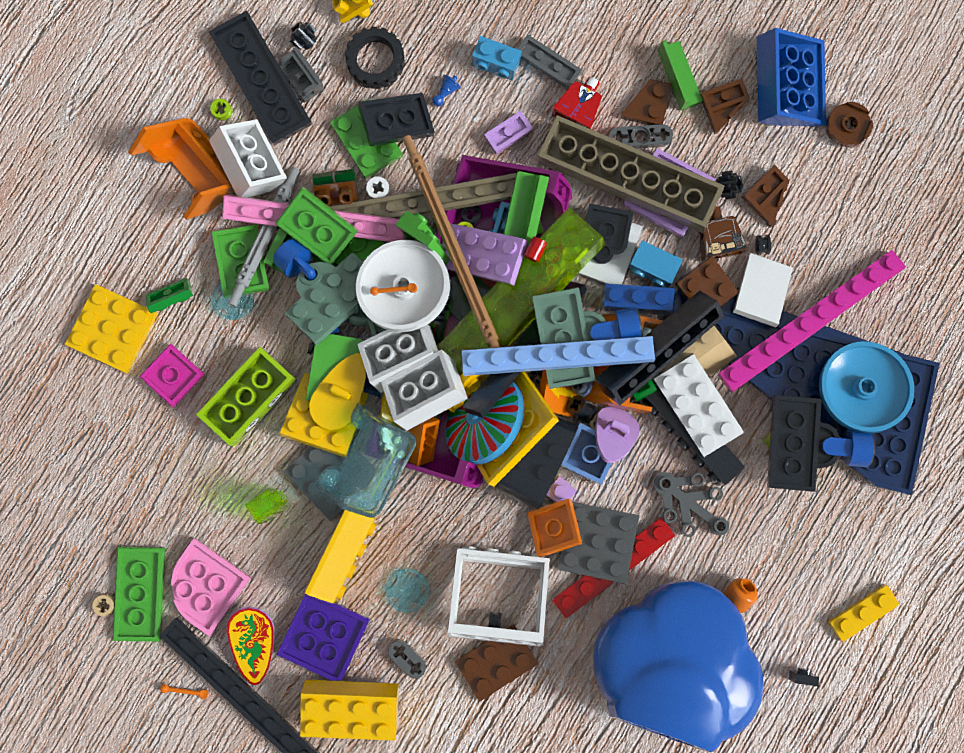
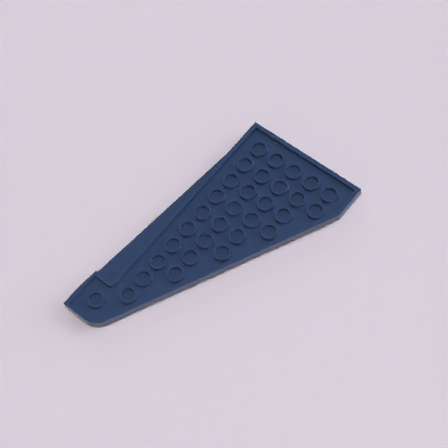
[674,276,940,495]

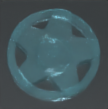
[211,282,254,320]
[386,569,429,613]

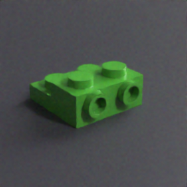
[396,211,450,266]

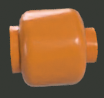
[723,578,758,613]

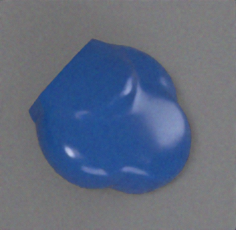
[593,580,764,752]

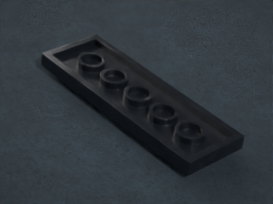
[208,11,313,146]

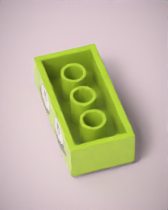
[196,347,297,447]

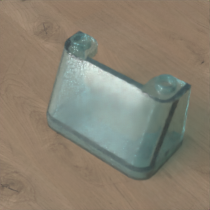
[315,403,416,518]

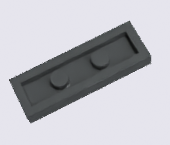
[517,34,582,89]

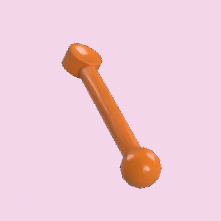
[370,283,418,296]
[160,684,209,699]

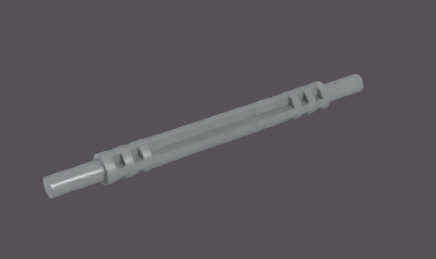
[227,167,300,307]

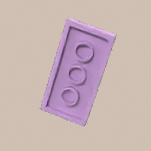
[442,223,528,286]

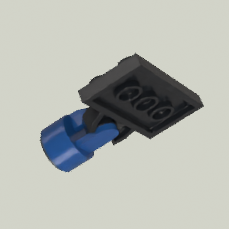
[767,395,875,492]

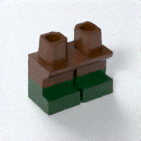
[312,169,358,206]

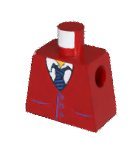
[552,77,602,129]

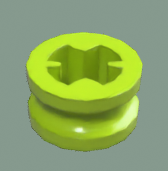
[210,98,232,121]

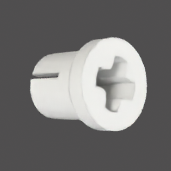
[366,177,389,199]

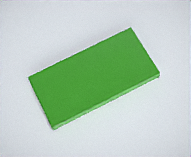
[113,547,165,642]

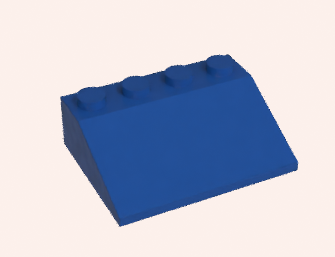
[757,28,826,127]

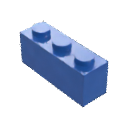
[604,284,675,315]

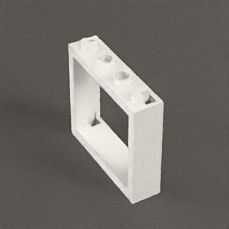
[448,546,550,646]

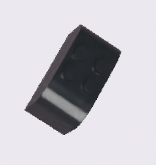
[495,416,578,510]

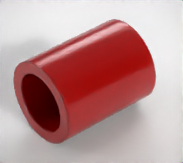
[523,236,547,263]

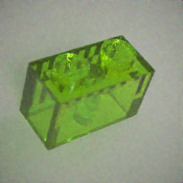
[245,488,289,524]

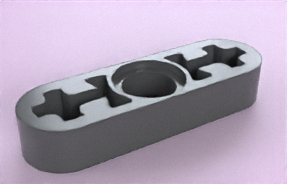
[609,124,673,149]

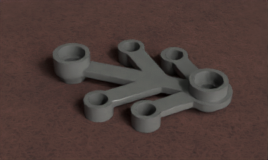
[654,472,729,537]

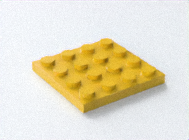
[477,371,559,487]

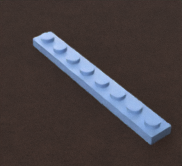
[462,336,655,376]

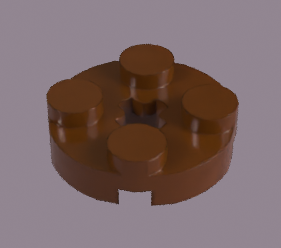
[826,102,873,148]

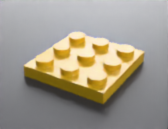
[65,284,158,374]
[280,372,369,458]

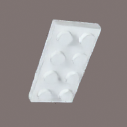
[654,354,744,457]

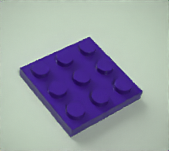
[277,594,370,681]

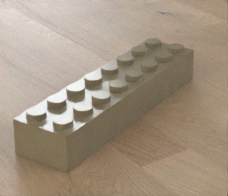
[538,115,724,233]

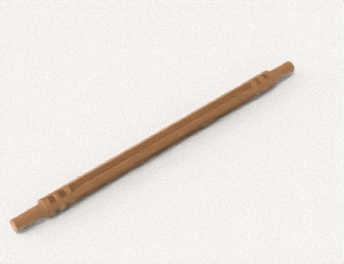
[402,135,500,348]

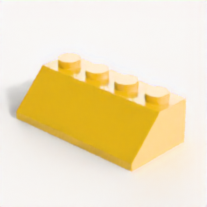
[305,506,377,603]

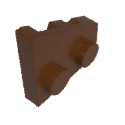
[700,78,750,134]
[620,79,672,125]
[742,165,790,227]

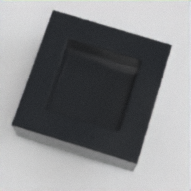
[789,668,819,687]

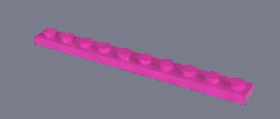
[718,250,906,393]

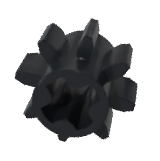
[289,22,317,50]
[715,170,743,199]

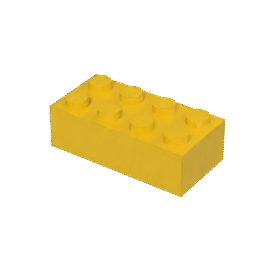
[300,680,399,741]

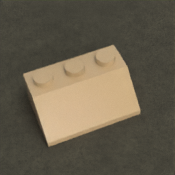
[661,326,737,377]

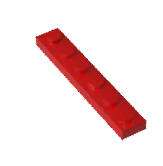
[551,517,675,619]

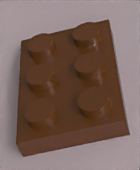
[455,623,538,702]

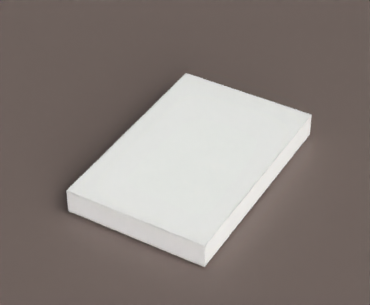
[578,223,643,285]
[733,253,793,327]

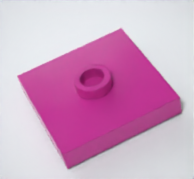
[139,343,205,407]

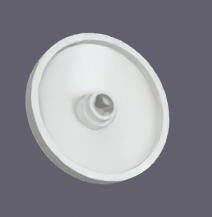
[356,240,450,332]

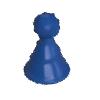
[432,74,461,107]

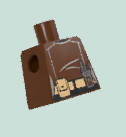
[699,206,748,262]

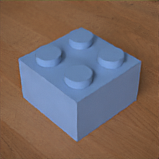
[560,423,612,485]

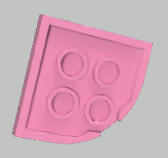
[171,538,252,636]

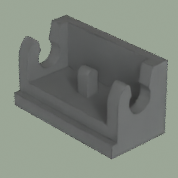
[279,46,325,103]

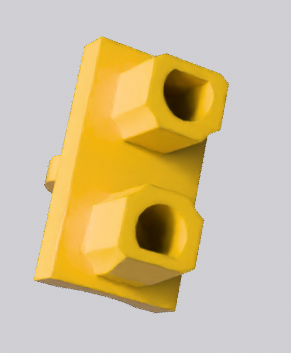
[332,0,373,24]

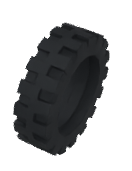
[345,26,405,89]

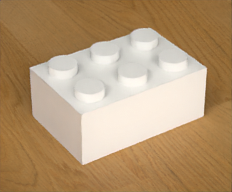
[209,119,287,198]
[357,324,438,393]
[381,349,468,430]

